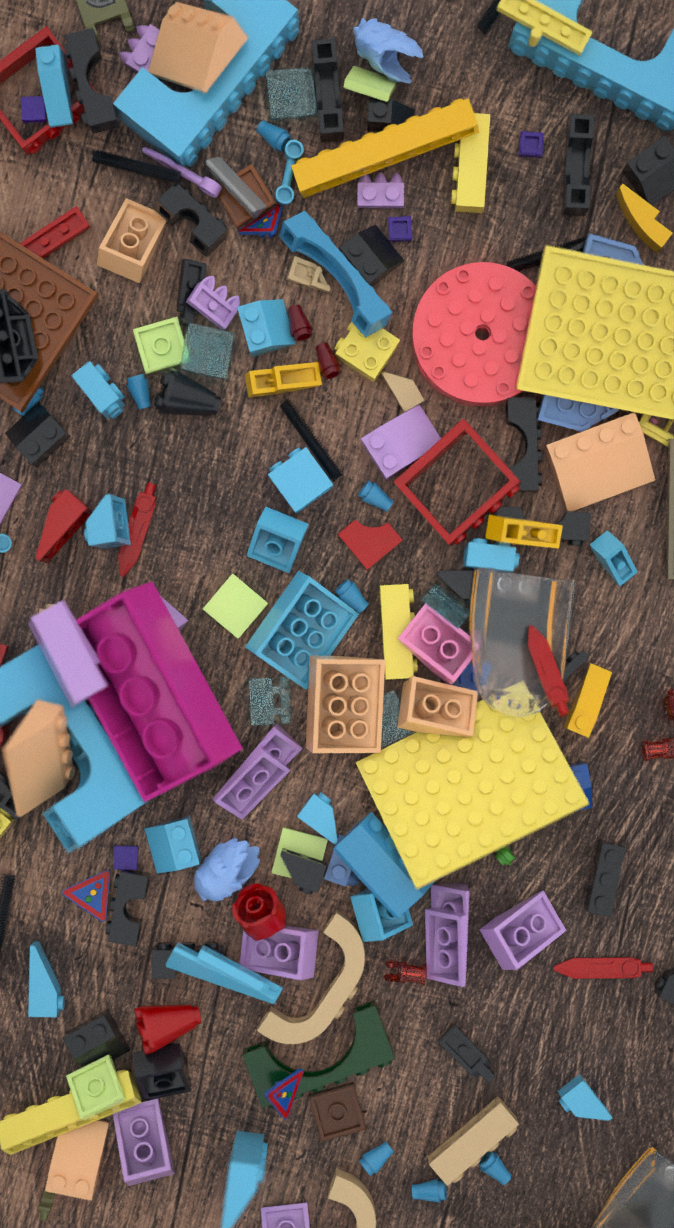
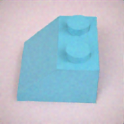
[237,299,296,357]
[84,494,131,549]
[246,507,309,573]
[144,816,202,873]
[350,889,413,942]

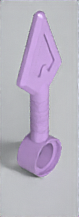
[142,147,222,198]

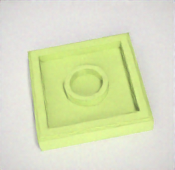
[343,66,397,102]
[133,317,191,375]
[203,574,268,639]
[272,827,328,878]
[66,1054,126,1121]

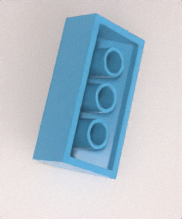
[333,811,435,919]

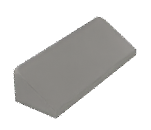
[206,157,267,219]

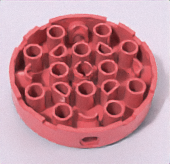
[412,262,536,406]

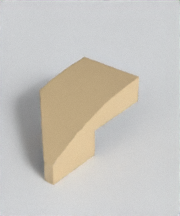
[286,256,331,293]
[381,371,425,412]

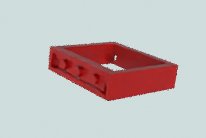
[0,26,97,156]
[394,418,522,546]

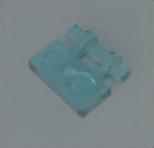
[421,583,472,629]
[249,677,293,725]

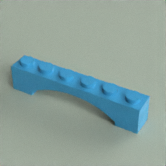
[279,211,393,338]

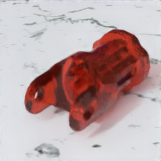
[642,738,674,761]
[384,961,427,986]

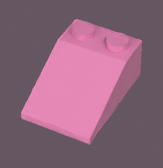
[398,602,482,685]

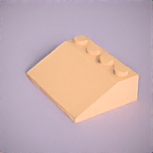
[148,2,248,93]
[543,412,655,511]
[306,655,385,753]
[3,700,75,817]

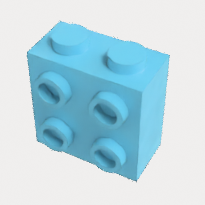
[71,361,126,420]
[268,447,334,514]
[462,538,519,573]

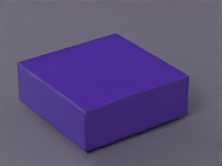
[21,96,47,123]
[518,131,544,158]
[388,216,412,242]
[114,845,139,870]

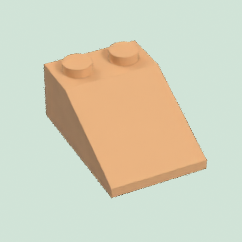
[97,198,167,283]
[397,676,478,737]
[45,1120,110,1201]

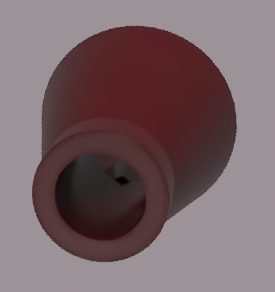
[288,305,313,342]
[315,343,342,379]

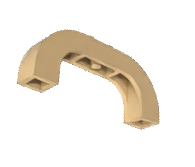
[257,909,365,1044]
[328,1168,376,1228]

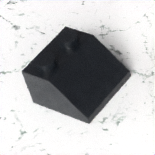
[622,136,674,206]
[339,225,404,287]
[5,402,71,467]
[62,1009,130,1067]
[134,1043,191,1101]

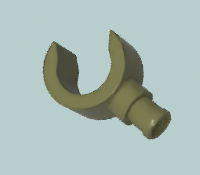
[38,1188,55,1221]

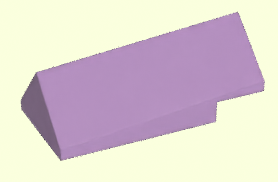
[28,600,108,708]
[213,723,303,820]
[425,883,469,987]

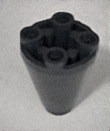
[154,368,221,416]

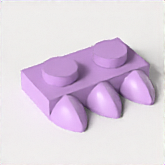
[119,24,159,73]
[357,172,404,208]
[186,276,240,330]

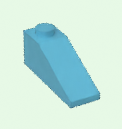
[36,45,73,128]
[28,941,65,1017]

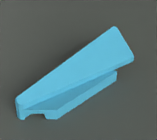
[166,942,283,1004]

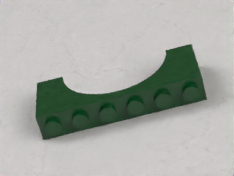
[242,1000,395,1108]

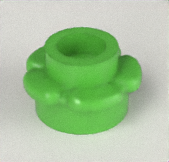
[494,846,516,865]

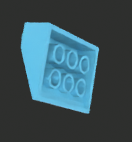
[245,571,359,690]
[222,1131,268,1228]

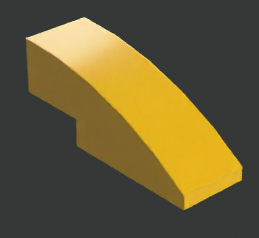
[616,183,673,253]
[245,362,322,398]

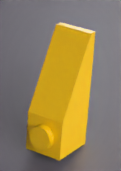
[485,515,563,549]
[563,663,612,738]

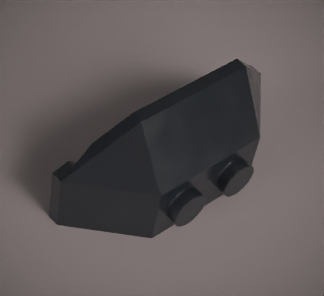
[0,289,38,384]

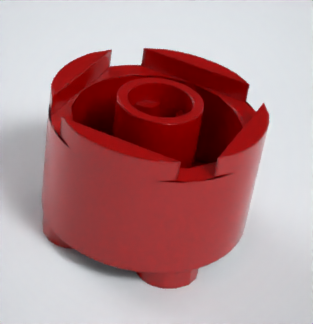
[232,883,286,941]

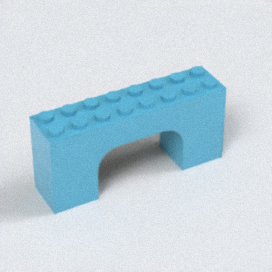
[113,0,300,168]
[508,0,674,132]
[0,645,149,853]

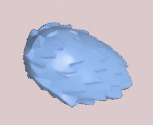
[353,18,423,83]
[194,838,260,901]

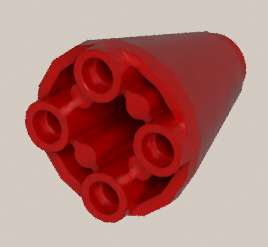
[134,1005,201,1055]

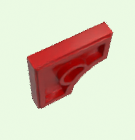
[338,519,403,570]

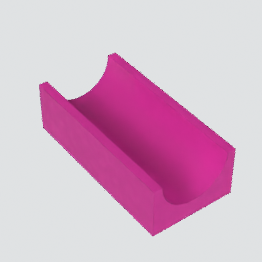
[76,581,243,802]

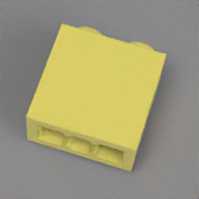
[334,322,400,383]

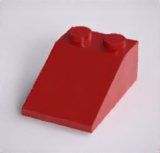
[35,489,93,563]

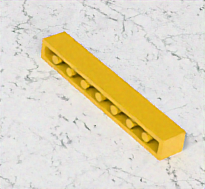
[291,98,479,198]

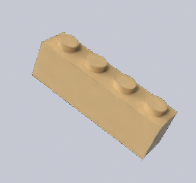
[428,1096,519,1186]

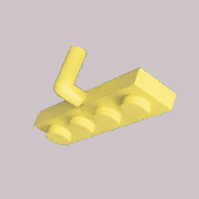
[497,0,593,56]

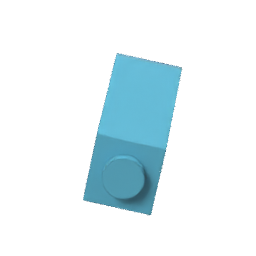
[589,530,638,586]
[297,792,338,845]
[558,1074,612,1121]

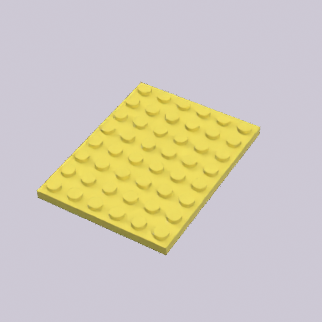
[516,246,674,420]
[356,680,589,890]

